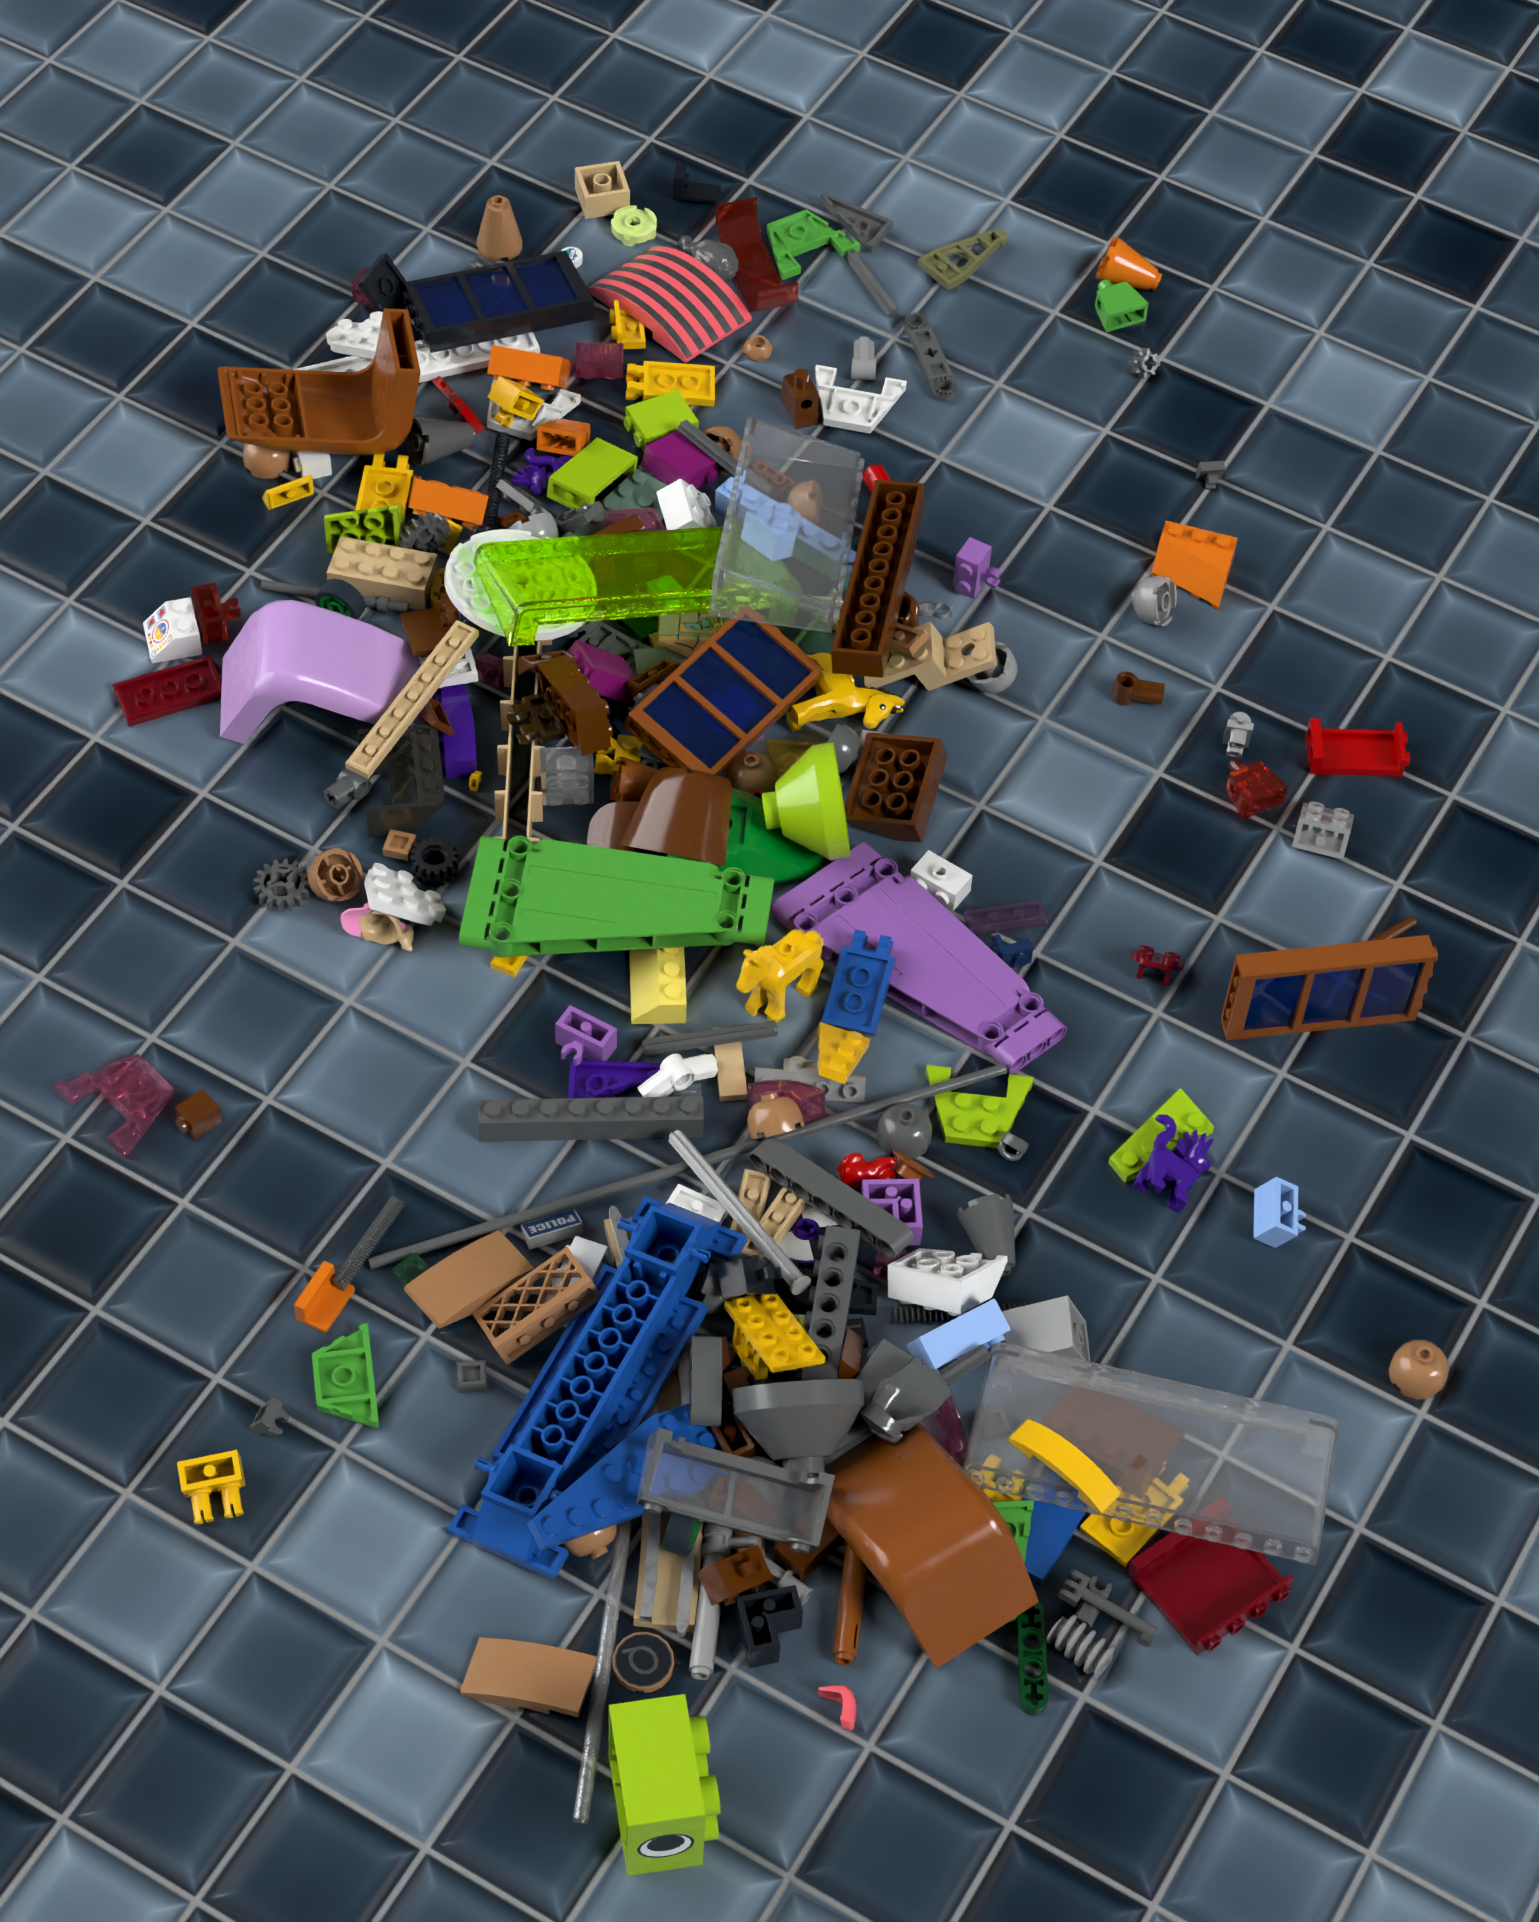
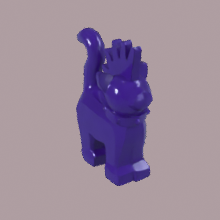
[512,448,573,496]
[1133,1114,1214,1213]

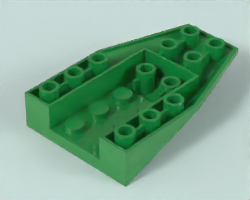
[665,788,823,887]

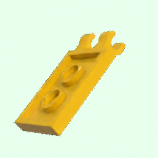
[626,361,715,407]
[355,454,414,521]
[1079,1462,1189,1568]

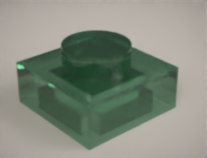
[393,1252,430,1286]

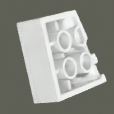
[888,1248,1007,1316]

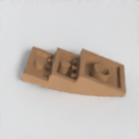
[404,1230,534,1329]
[460,1637,597,1718]

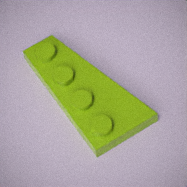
[1108,1088,1214,1183]

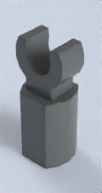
[1074,1576,1112,1631]

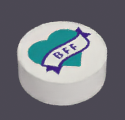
[561,247,583,268]

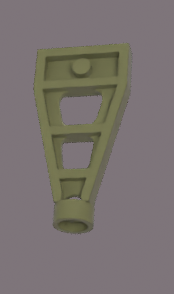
[918,227,1008,291]

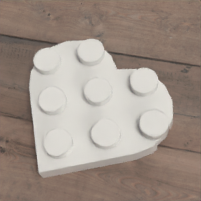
[326,311,383,359]
[364,863,446,925]

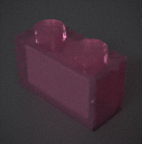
[576,342,624,380]

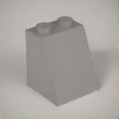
[1002,1295,1092,1375]

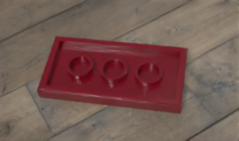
[112,656,222,727]

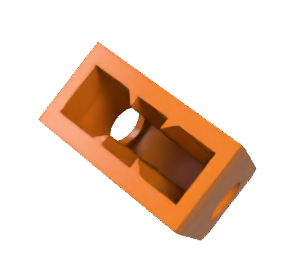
[537,419,590,456]

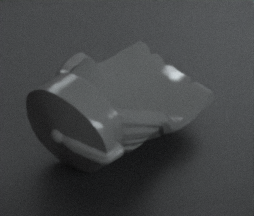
[859,1357,952,1443]

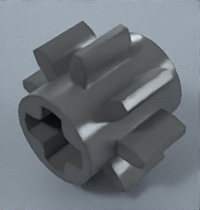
[1129,348,1160,378]

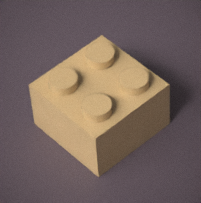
[575,161,630,219]

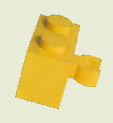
[487,376,544,427]

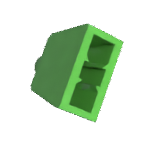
[1095,279,1148,332]

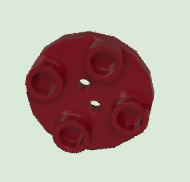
[1131,945,1184,986]

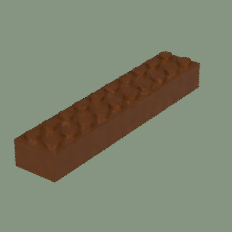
[831,480,925,678]

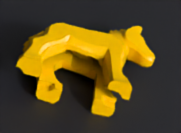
[736,929,824,1023]

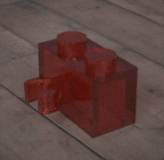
[190,582,241,644]

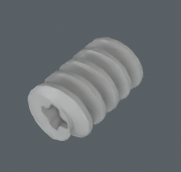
[1046,1614,1115,1680]

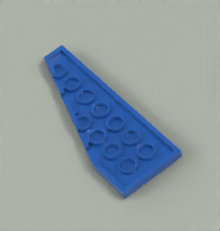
[527,1404,738,1551]

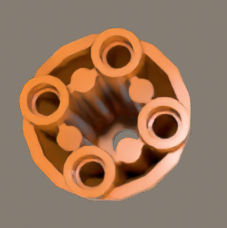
[1095,237,1162,291]

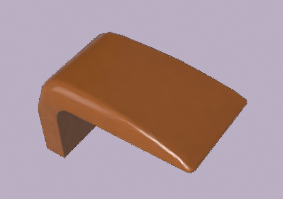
[217,308,421,455]
[806,1423,1039,1669]

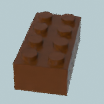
[537,655,613,756]

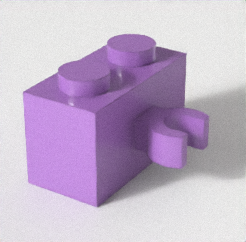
[952,537,1001,599]
[555,1005,617,1066]

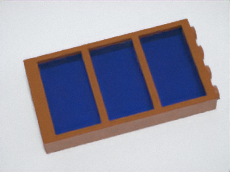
[623,604,824,776]
[1220,935,1438,1040]

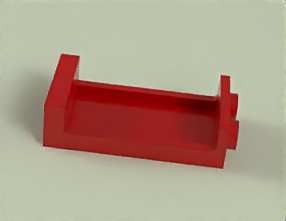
[1306,718,1410,777]

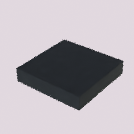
[357,253,407,312]

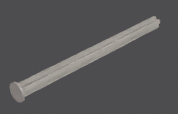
[669,1130,811,1295]

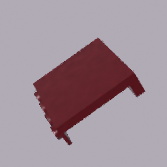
[1127,1498,1294,1656]

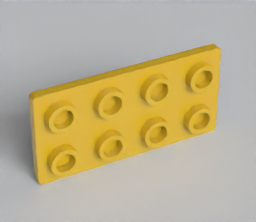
[724,1294,825,1380]

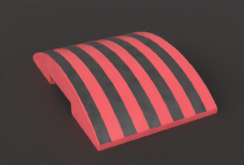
[587,246,752,363]

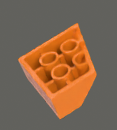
[408,475,489,526]

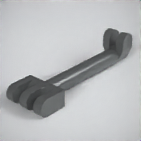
[1057,1569,1159,1647]

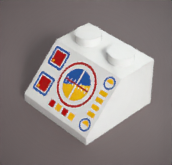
[143,597,202,663]

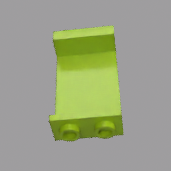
[547,437,638,509]

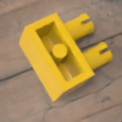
[177,1450,246,1524]

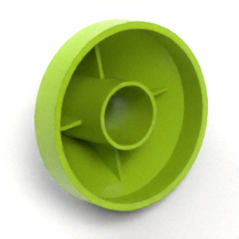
[762,742,851,860]

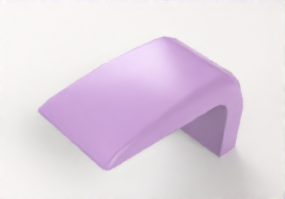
[220,600,435,744]

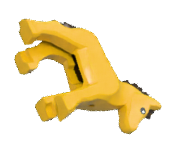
[762,652,905,732]

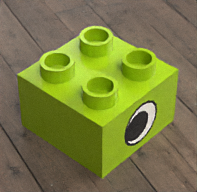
[609,1694,721,1876]

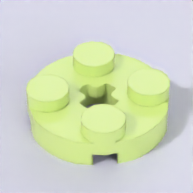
[611,205,657,247]

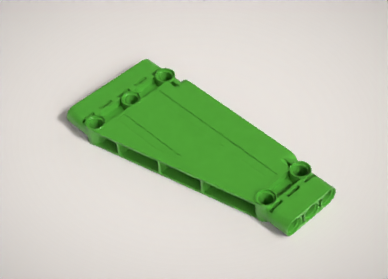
[459,836,774,958]

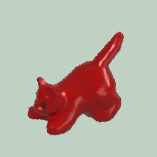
[837,1153,897,1191]

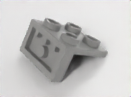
[1292,801,1354,860]

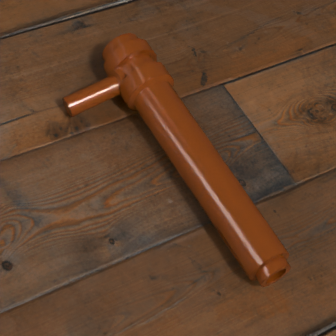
[832,1540,867,1666]

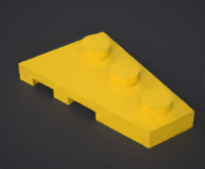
[817,1022,871,1084]

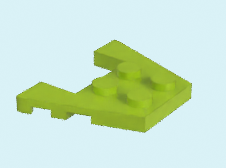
[926,1065,1033,1148]

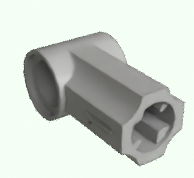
[851,337,876,380]

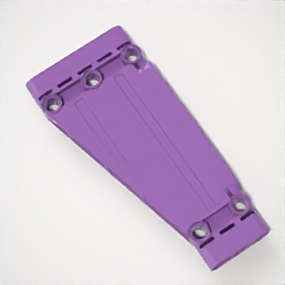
[770,842,1067,1074]

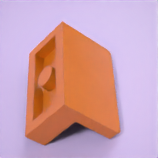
[294,1261,355,1333]

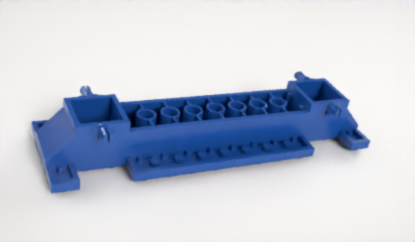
[448,1196,747,1580]

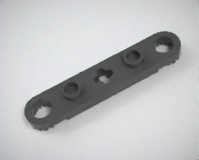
[904,312,957,400]

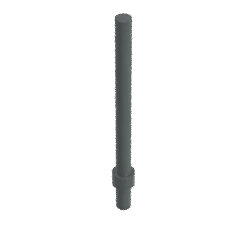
[261,580,409,612]

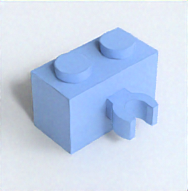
[1254,1177,1306,1248]

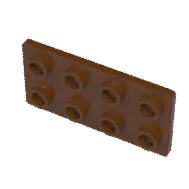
[400,592,458,658]

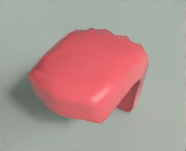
[818,1685,857,1731]

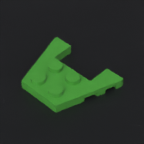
[767,209,860,280]

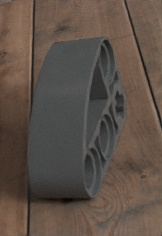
[689,1336,722,1426]

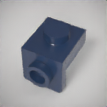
[990,934,1034,968]

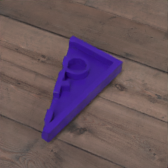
[568,1059,661,1098]

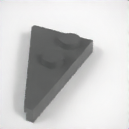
[820,192,893,253]

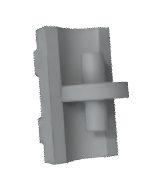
[1222,712,1254,758]

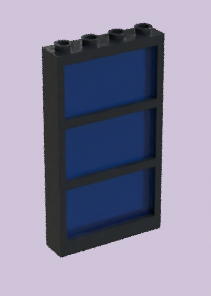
[401,250,594,353]

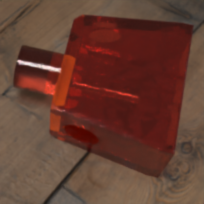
[1226,758,1288,820]

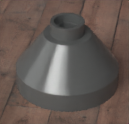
[732,1379,865,1476]

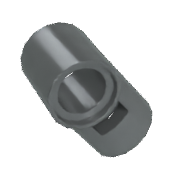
[324,768,372,809]

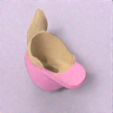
[341,903,414,951]

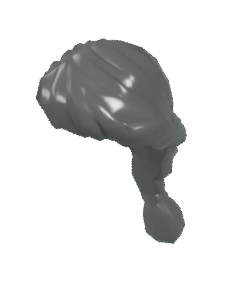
[678,235,739,283]

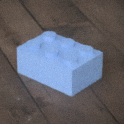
[906,1298,1011,1372]

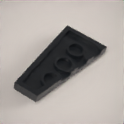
[771,1261,878,1315]

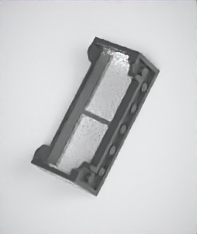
[636,1428,835,1554]

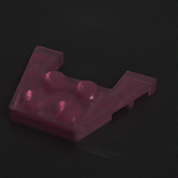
[55,1054,174,1158]

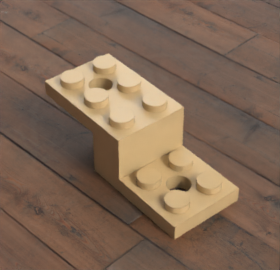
[864,621,997,691]

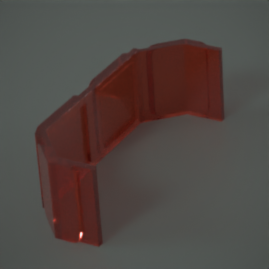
[716,197,799,312]

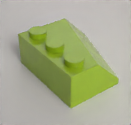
[324,504,405,553]

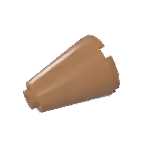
[477,195,523,261]

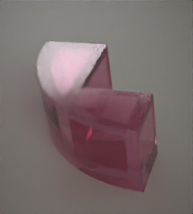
[748,1080,825,1123]

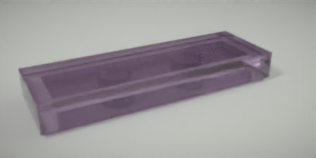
[963,899,1048,936]

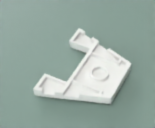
[815,365,907,434]
[487,375,581,441]

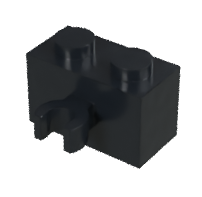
[717,1254,782,1299]

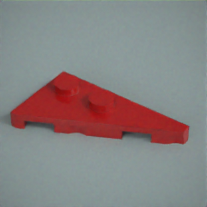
[432,376,485,434]

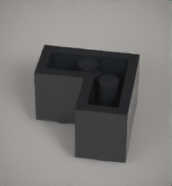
[735,1585,803,1668]

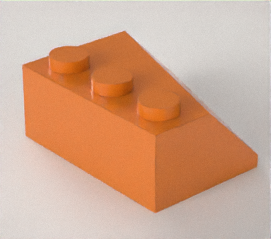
[487,345,573,391]
[1151,521,1238,610]

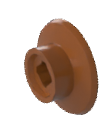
[893,1149,936,1182]

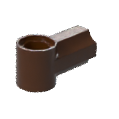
[1111,671,1165,705]

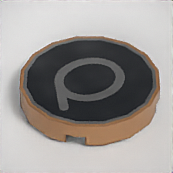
[613,1632,674,1693]

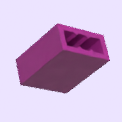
[641,431,719,489]
[567,640,636,705]

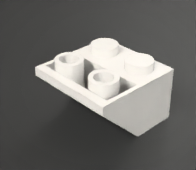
[656,479,718,542]

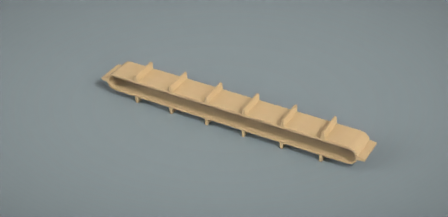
[494,584,552,873]

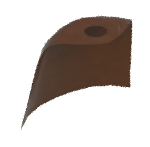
[620,767,732,866]

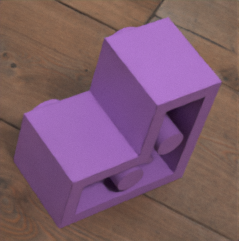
[861,1179,923,1245]

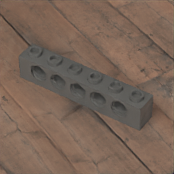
[796,1225,861,1381]

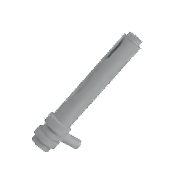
[689,1523,762,1680]

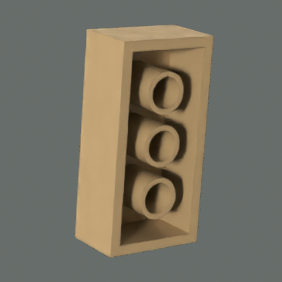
[326,536,438,610]

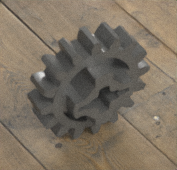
[398,512,452,554]
[253,859,312,912]

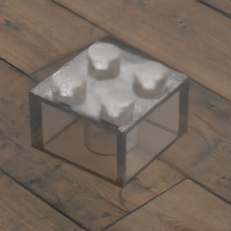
[540,747,594,806]

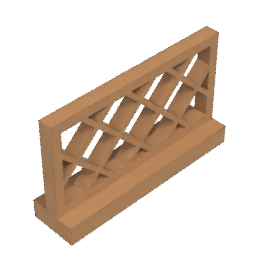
[472,1247,602,1365]

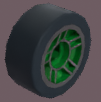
[315,579,366,620]
[663,1495,705,1557]

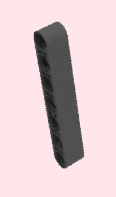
[748,1136,914,1258]

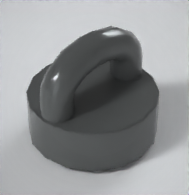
[998,1131,1029,1161]

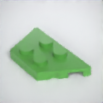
[312,1323,379,1428]

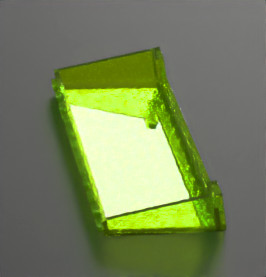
[473,525,802,646]

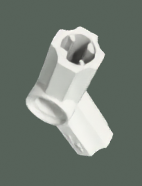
[637,1054,718,1097]

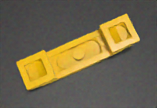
[1008,1419,1121,1515]

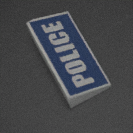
[520,1209,583,1250]

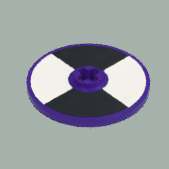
[779,1204,842,1267]

